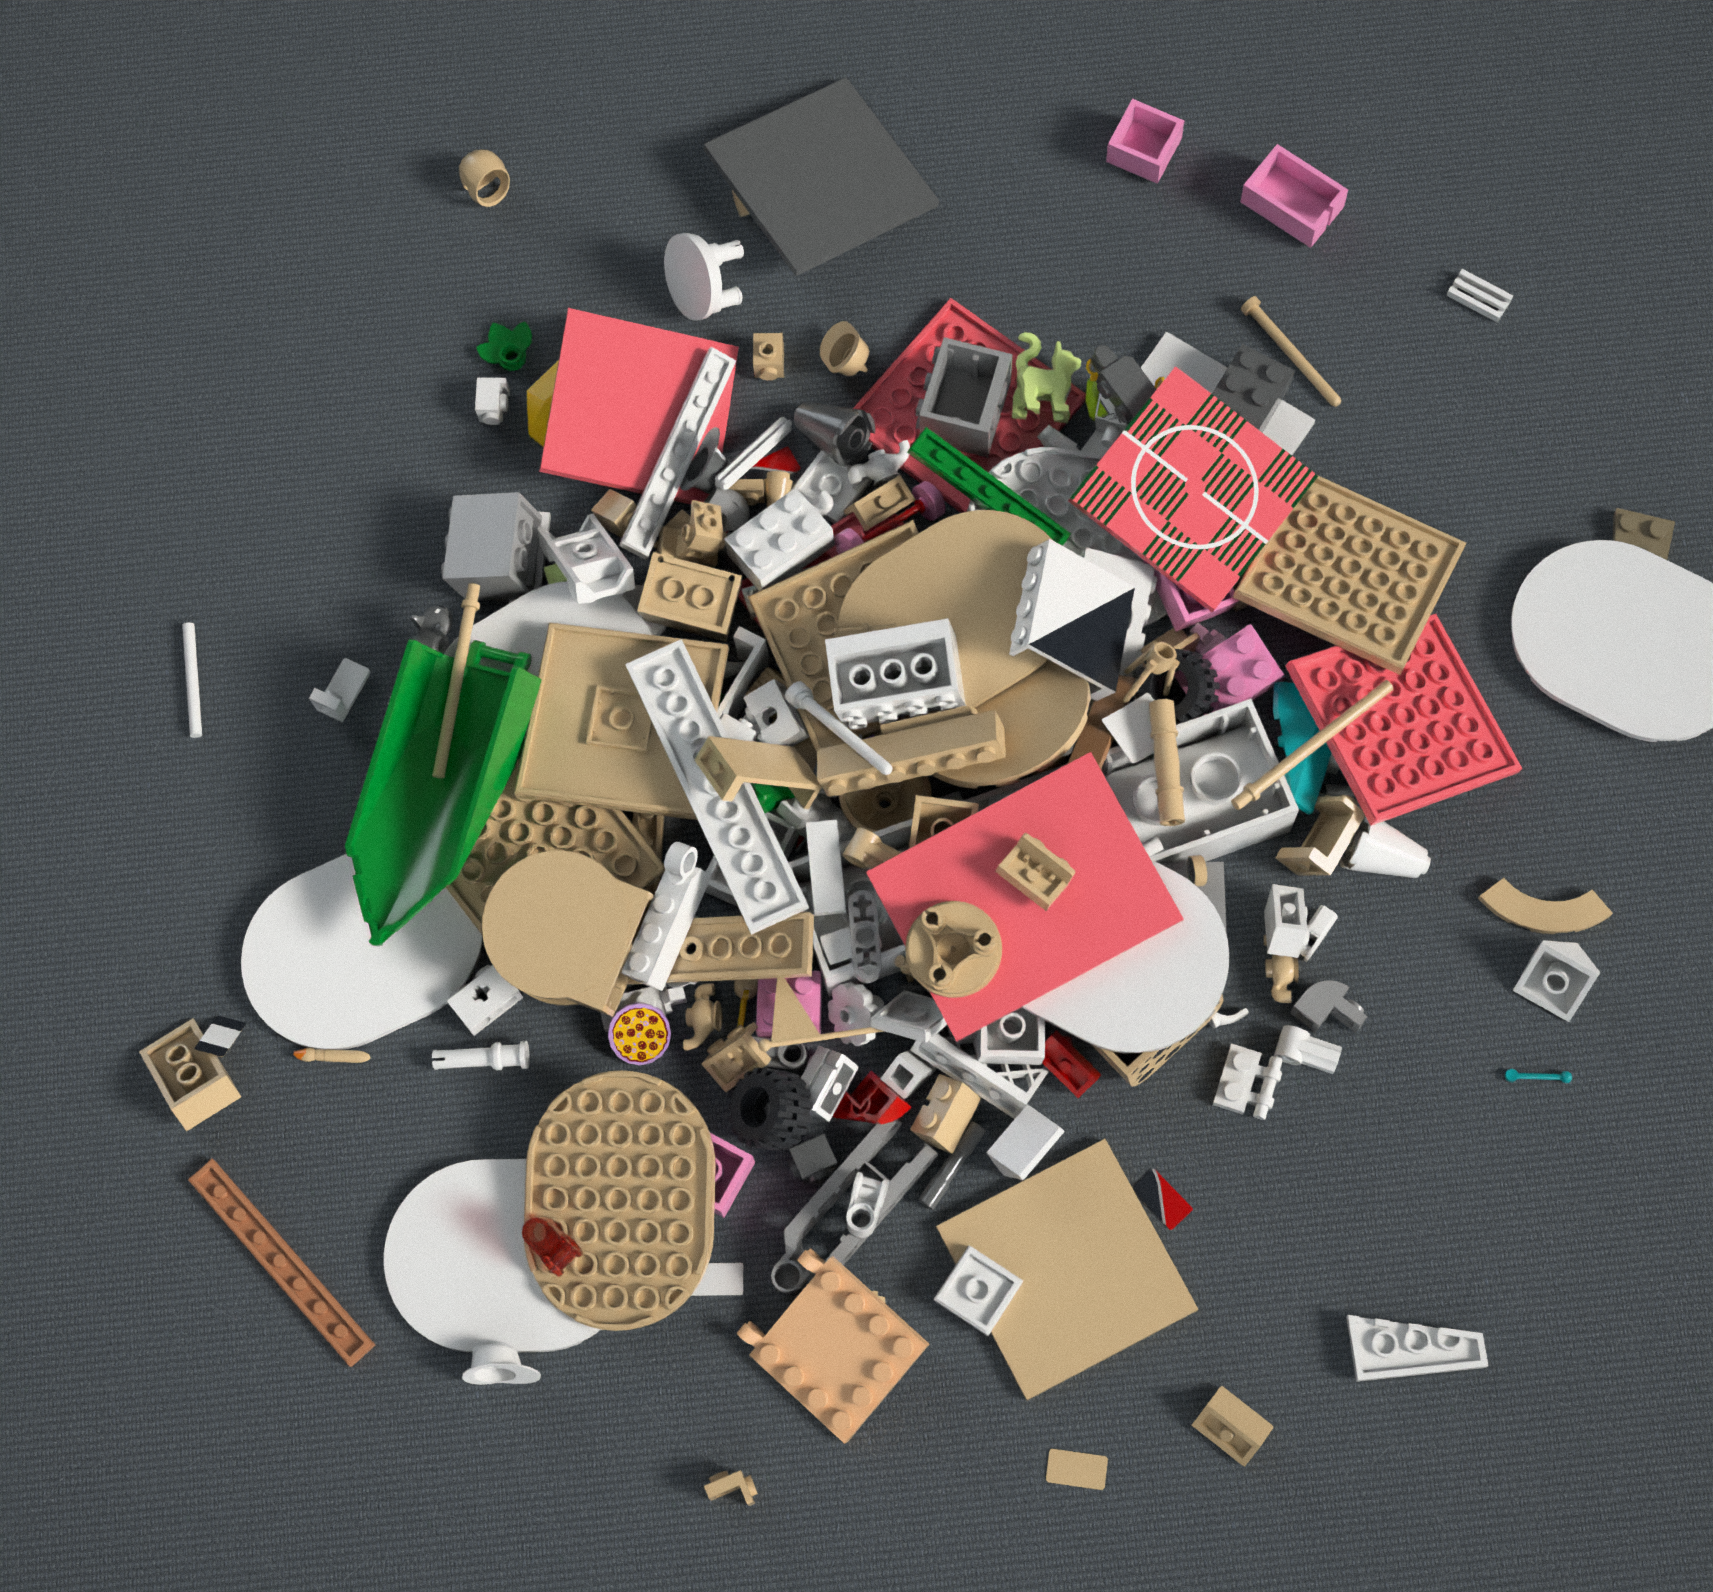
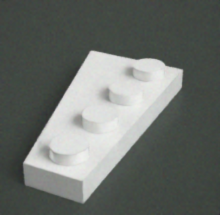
[1346,1315,1488,1382]

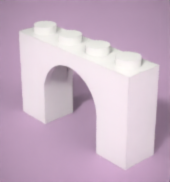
[1079,547,1157,678]

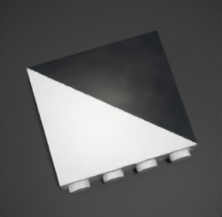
[1009,539,1135,701]

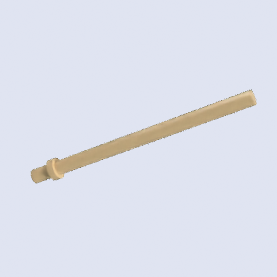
[432,583,480,778]
[1231,680,1393,810]

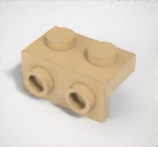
[995,833,1076,911]

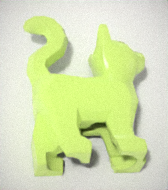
[1012,332,1081,423]

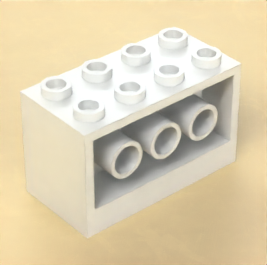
[825,618,966,729]

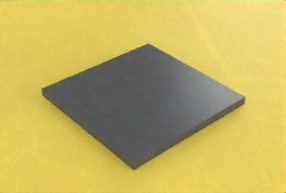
[703,77,939,276]

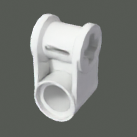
[846,1172,889,1238]

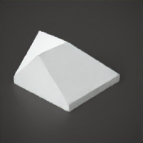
[1513,940,1600,1022]

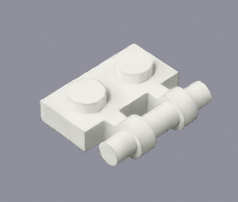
[1213,1044,1283,1120]

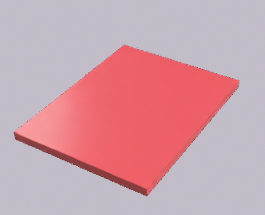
[866,752,1184,1042]

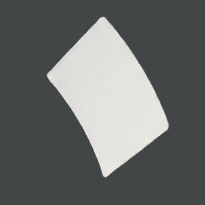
[1102,693,1179,764]

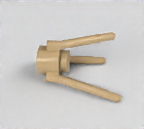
[1123,641,1180,703]

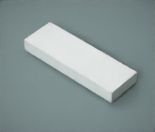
[806,820,846,916]

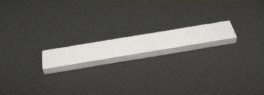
[619,347,736,559]

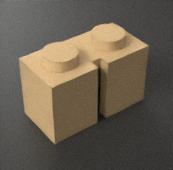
[910,1074,981,1154]

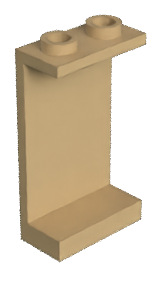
[695,736,822,809]

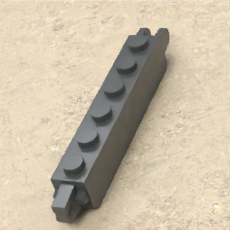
[1091,344,1157,425]

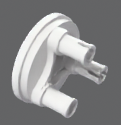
[664,233,744,321]

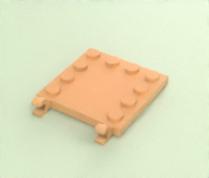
[737,1248,929,1444]

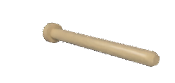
[1240,296,1341,407]

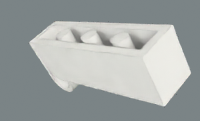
[621,842,711,991]

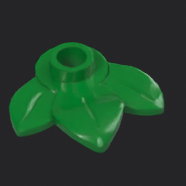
[476,321,532,371]

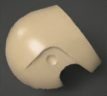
[459,150,510,207]

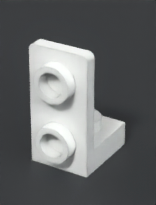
[309,658,370,722]

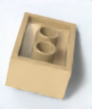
[139,1018,241,1131]

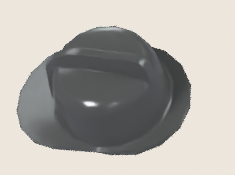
[680,427,728,494]

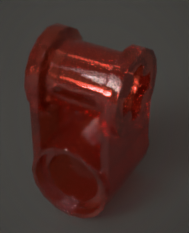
[522,1217,583,1277]

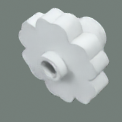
[828,982,885,1046]

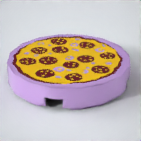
[608,1002,671,1065]

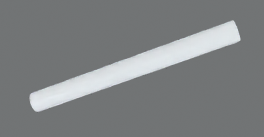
[182,623,202,738]

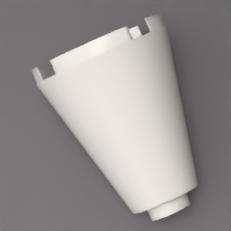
[1339,816,1431,878]

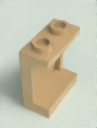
[1275,794,1365,875]

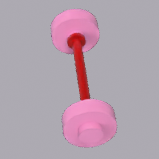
[835,481,945,555]

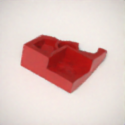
[832,1071,911,1125]

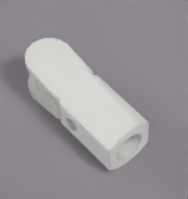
[1300,905,1338,962]

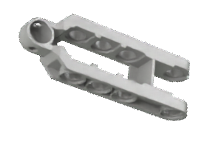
[771,1119,938,1294]

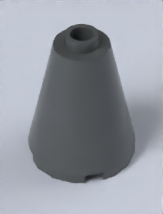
[794,401,875,467]

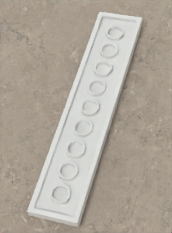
[625,639,809,935]

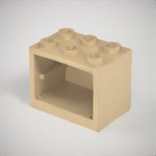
[637,552,742,642]

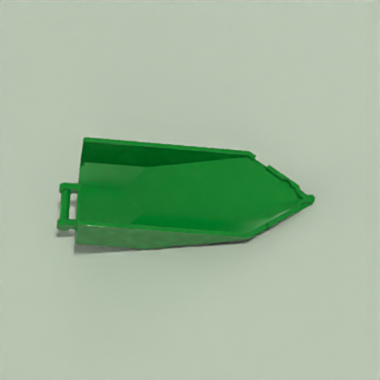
[345,639,542,947]

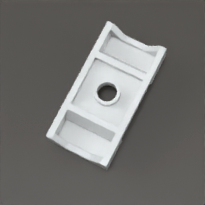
[537,514,635,604]

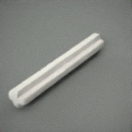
[715,417,792,490]

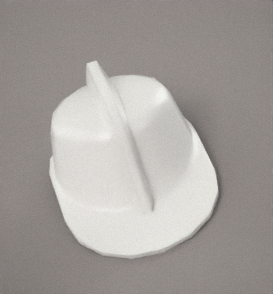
[462,1342,541,1385]

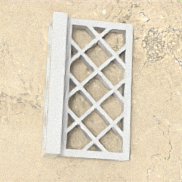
[911,1025,1049,1119]

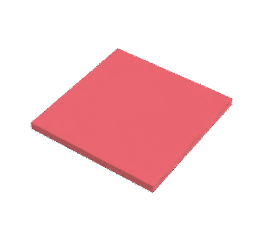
[539,308,739,504]

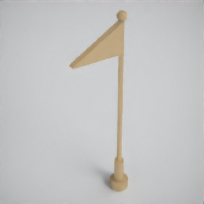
[758,978,884,1052]

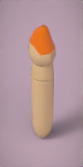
[293,1047,370,1063]

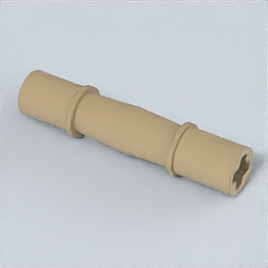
[1149,699,1185,826]

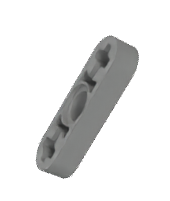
[848,890,882,983]

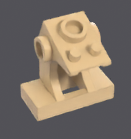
[658,500,727,568]

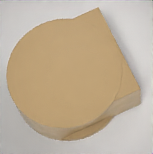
[482,850,654,1018]

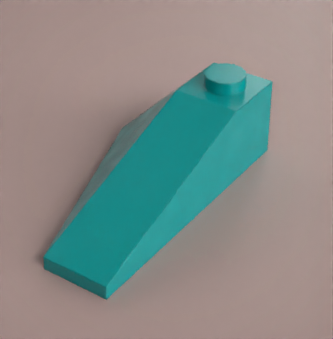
[1273,682,1332,815]

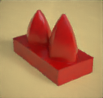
[1042,1030,1101,1098]

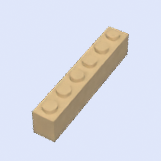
[817,710,1006,797]

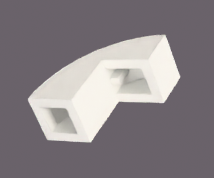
[880,1029,950,1099]

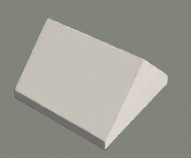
[986,1104,1065,1180]

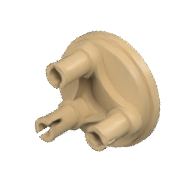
[905,901,1002,998]

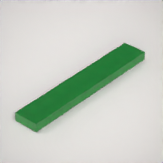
[907,427,1071,546]

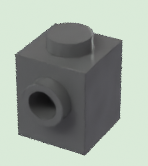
[787,1134,838,1184]

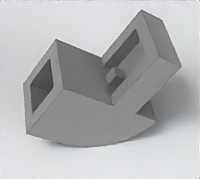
[1291,980,1368,1033]

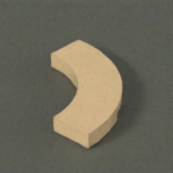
[1478,878,1613,934]

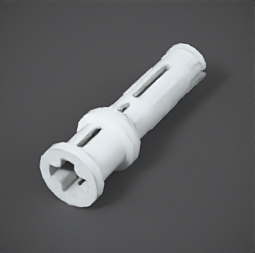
[432,1041,530,1071]

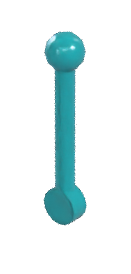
[1505,1069,1572,1083]

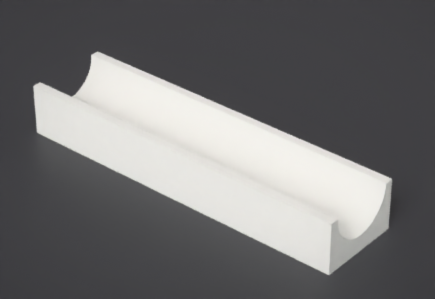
[788,699,1299,997]

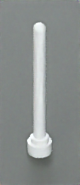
[785,681,892,775]

